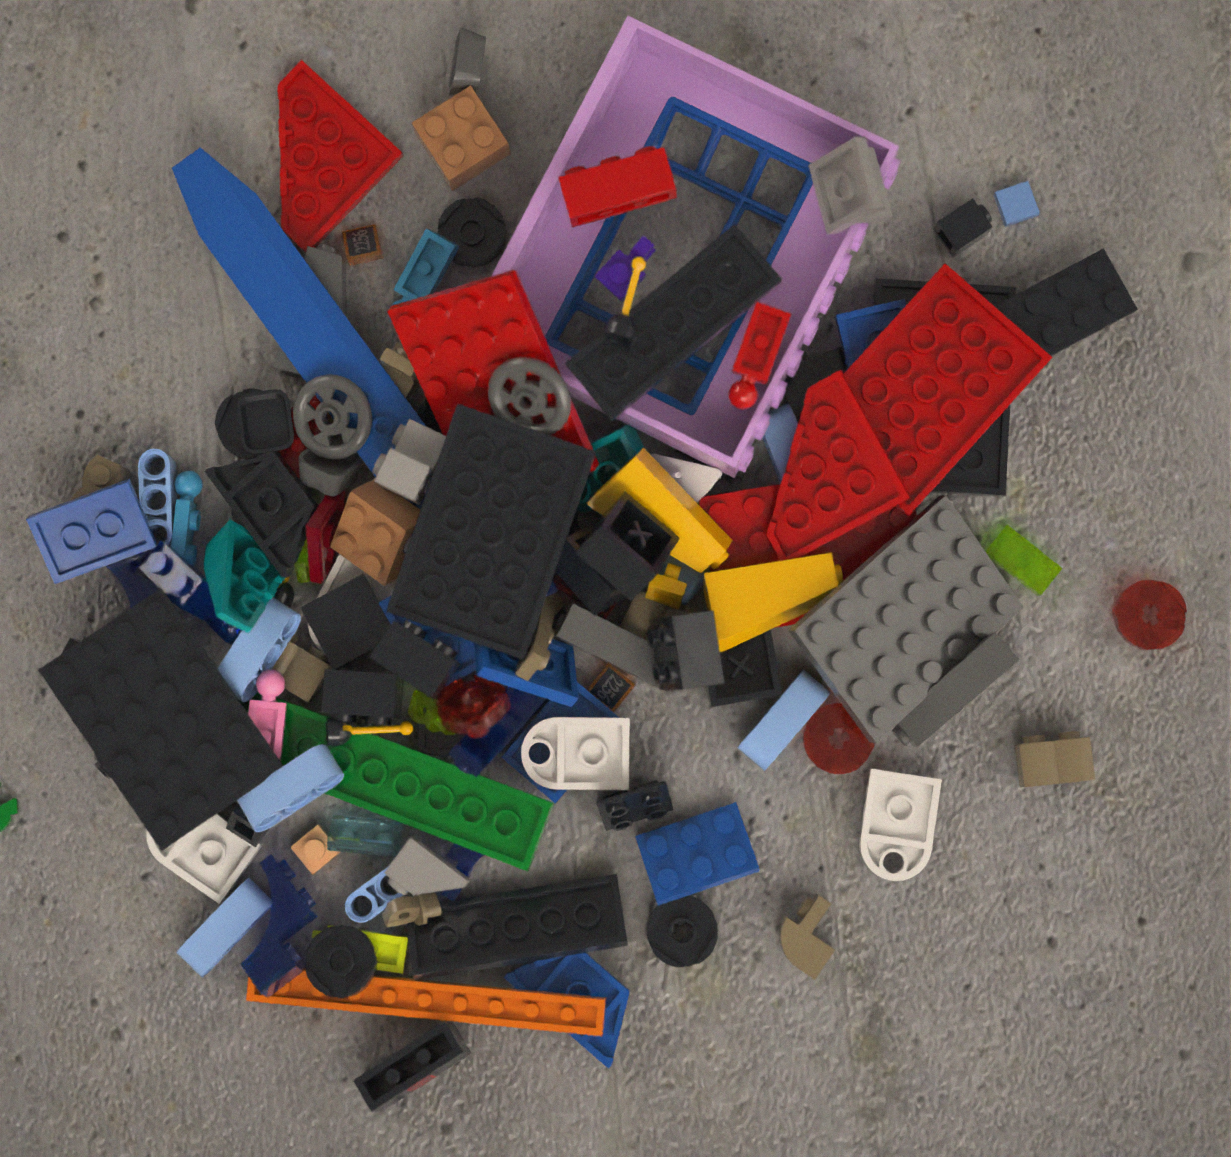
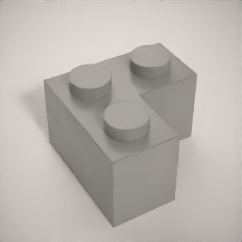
[372,419,446,505]

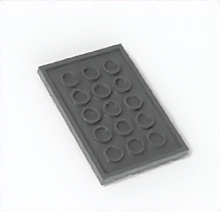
[788,495,1023,743]

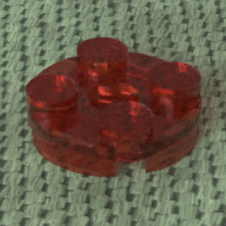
[1112,580,1187,651]
[436,674,511,738]
[803,703,875,774]

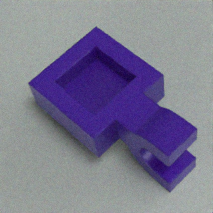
[594,235,656,302]

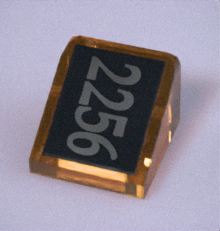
[342,224,384,266]
[587,663,636,713]

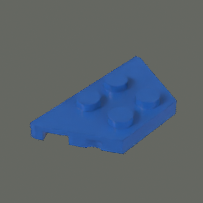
[504,953,630,1069]

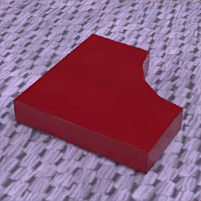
[306,490,346,584]

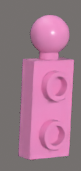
[248,669,287,761]

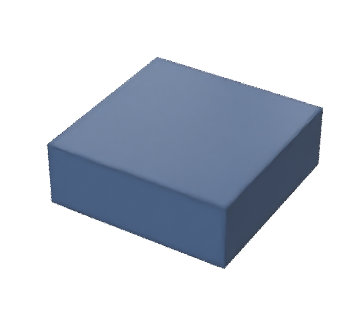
[993,181,1040,227]

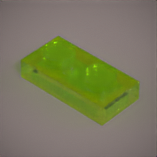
[985,524,1063,597]

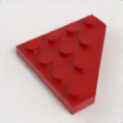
[278,60,404,253]
[766,370,911,561]

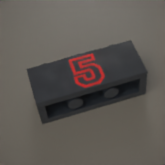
[353,1021,472,1112]

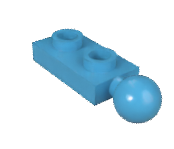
[388,228,460,323]
[168,470,203,574]

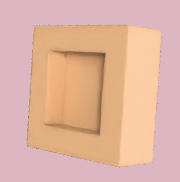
[290,824,342,875]

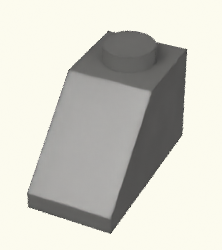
[384,836,471,895]

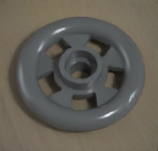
[488,357,571,436]
[293,374,372,459]

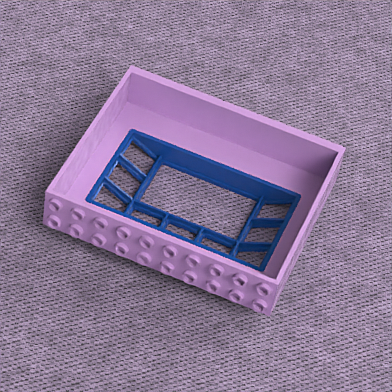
[492,16,901,478]

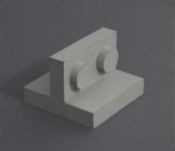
[809,137,892,234]

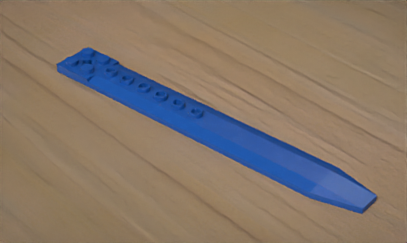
[172,147,429,510]

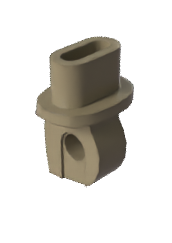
[382,892,441,927]

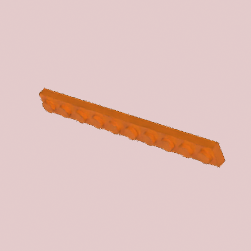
[246,963,606,1036]

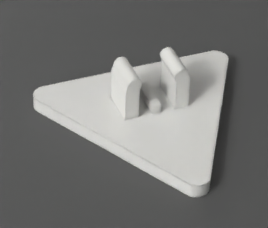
[651,454,722,504]

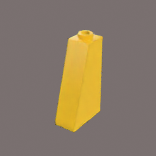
[587,447,732,573]
[702,553,843,652]

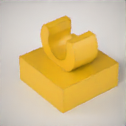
[645,563,687,610]

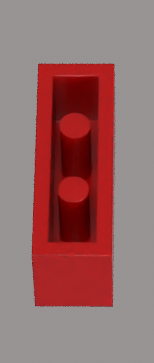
[558,146,677,228]

